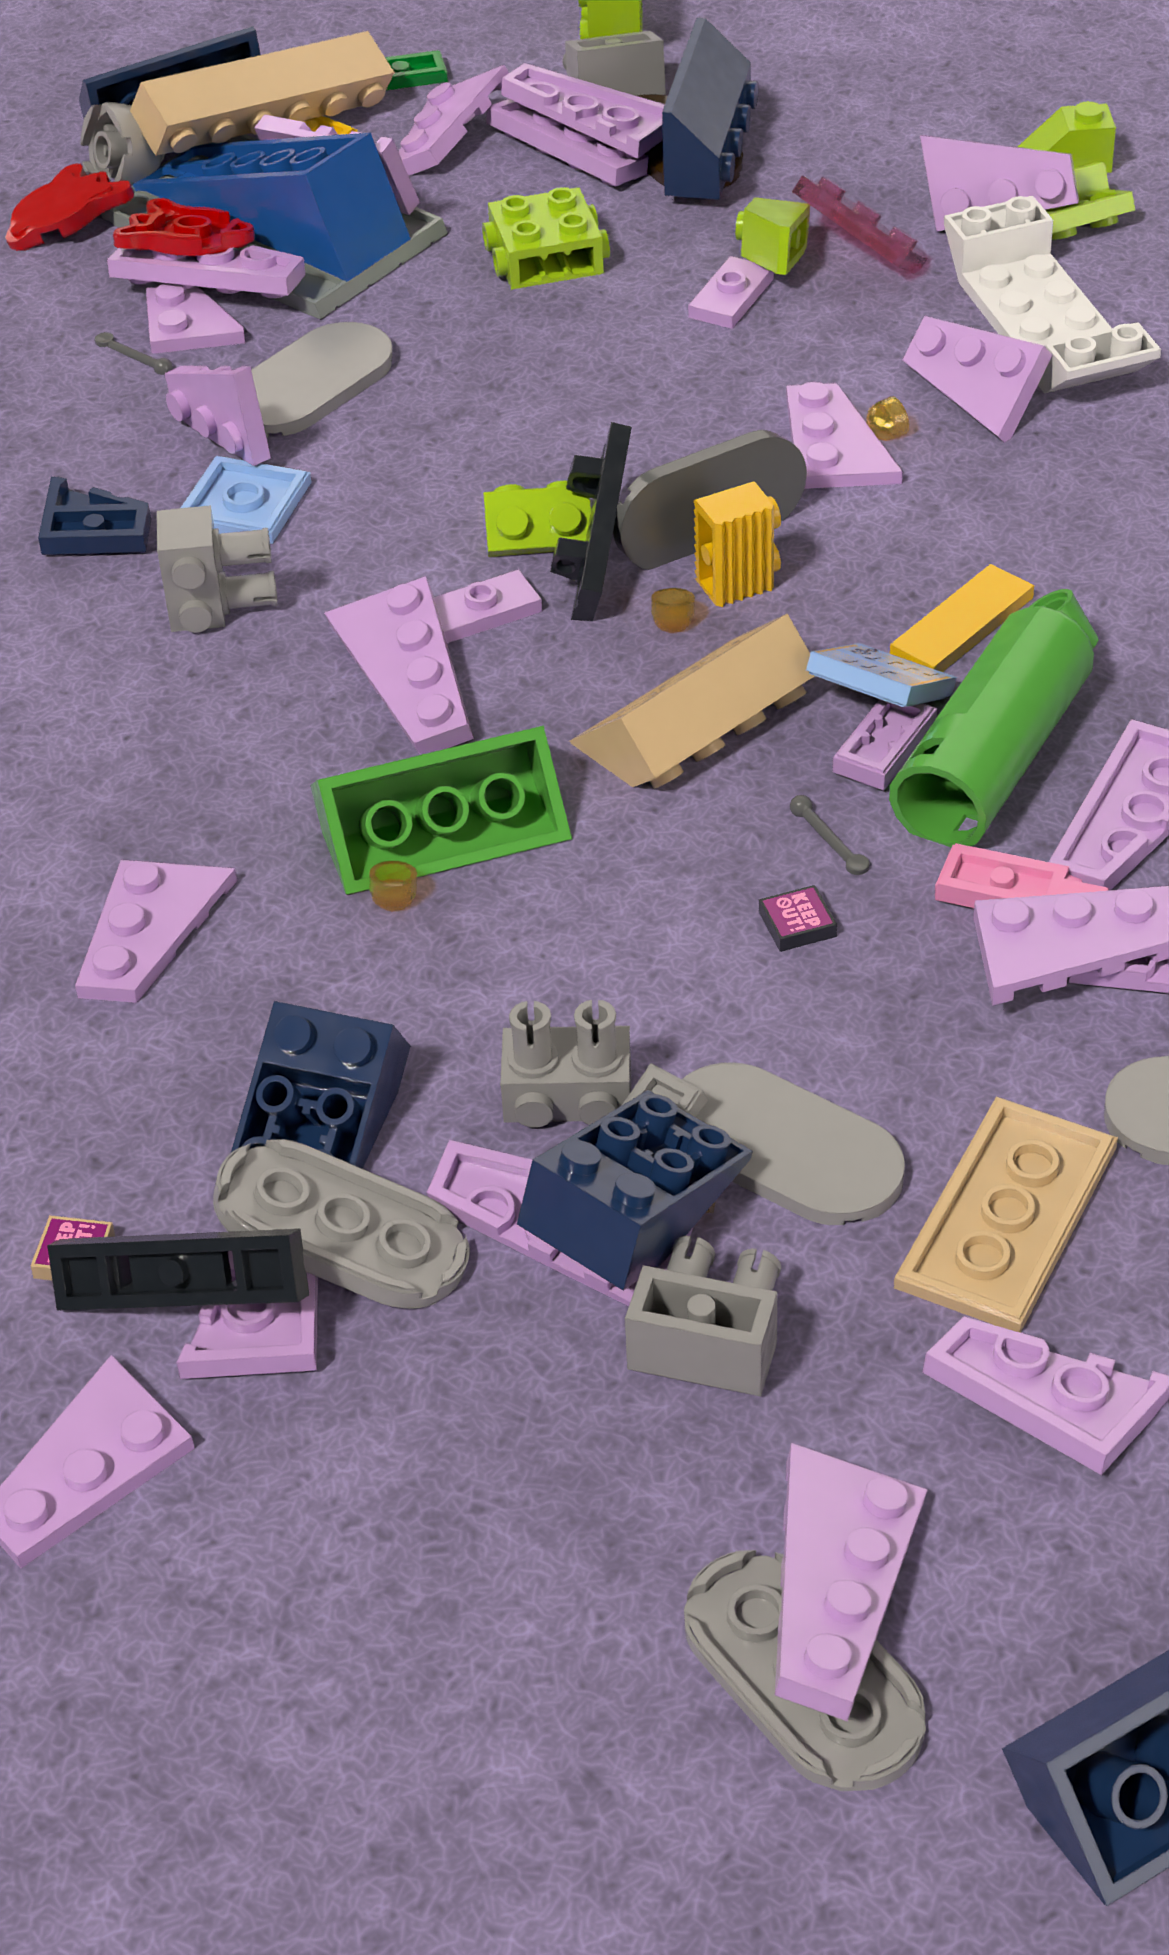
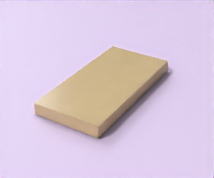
[894,1097,1118,1333]

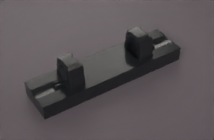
[550,422,632,621]
[47,1228,310,1311]

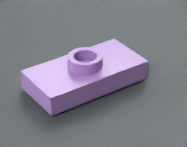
[688,256,774,329]
[434,570,542,643]
[833,699,937,791]

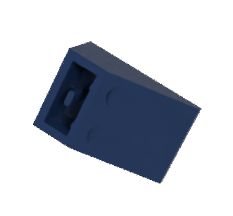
[231,1001,411,1169]
[517,1090,753,1290]

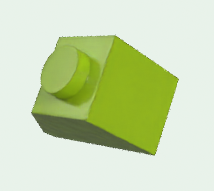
[1017,101,1116,173]
[735,197,810,275]

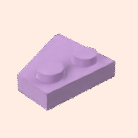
[146,283,245,354]

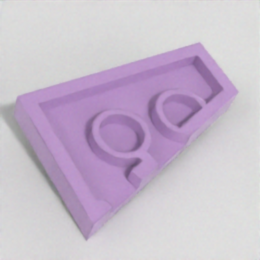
[399,65,509,176]
[920,135,1079,231]
[903,316,1052,443]
[75,860,237,1003]
[923,1316,1169,1475]

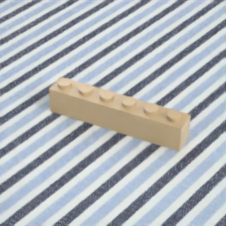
[130,31,395,156]

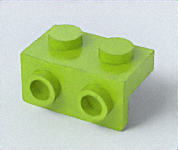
[1045,162,1135,240]
[483,480,591,557]

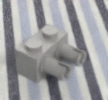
[562,31,666,96]
[157,506,278,632]
[500,1000,631,1128]
[625,1236,781,1396]

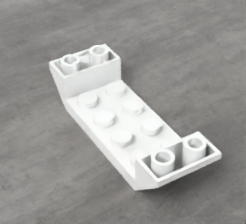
[944,196,1161,393]

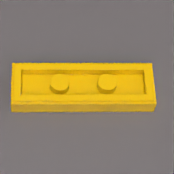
[890,564,1034,672]

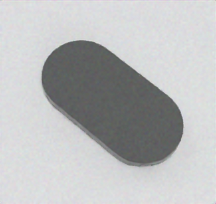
[613,430,807,570]

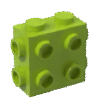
[482,187,610,290]

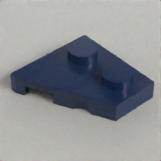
[38,477,151,555]

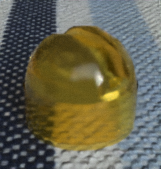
[866,396,909,441]
[651,588,695,633]
[369,861,417,912]

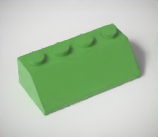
[310,725,572,895]

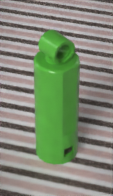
[889,589,1099,847]

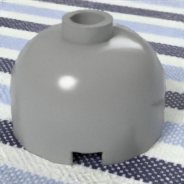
[81,102,165,184]

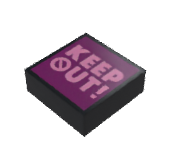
[759,885,837,952]

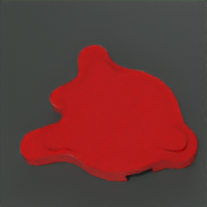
[5,163,134,251]
[113,198,255,256]

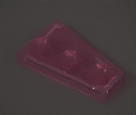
[792,175,927,274]

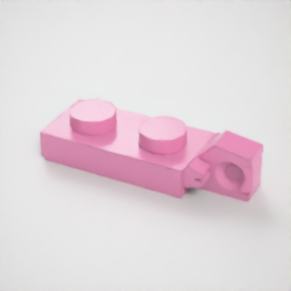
[935,843,1109,908]

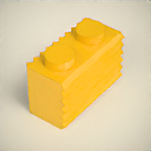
[693,481,781,607]

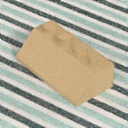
[570,613,814,789]

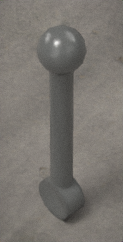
[95,332,173,375]
[790,795,869,875]

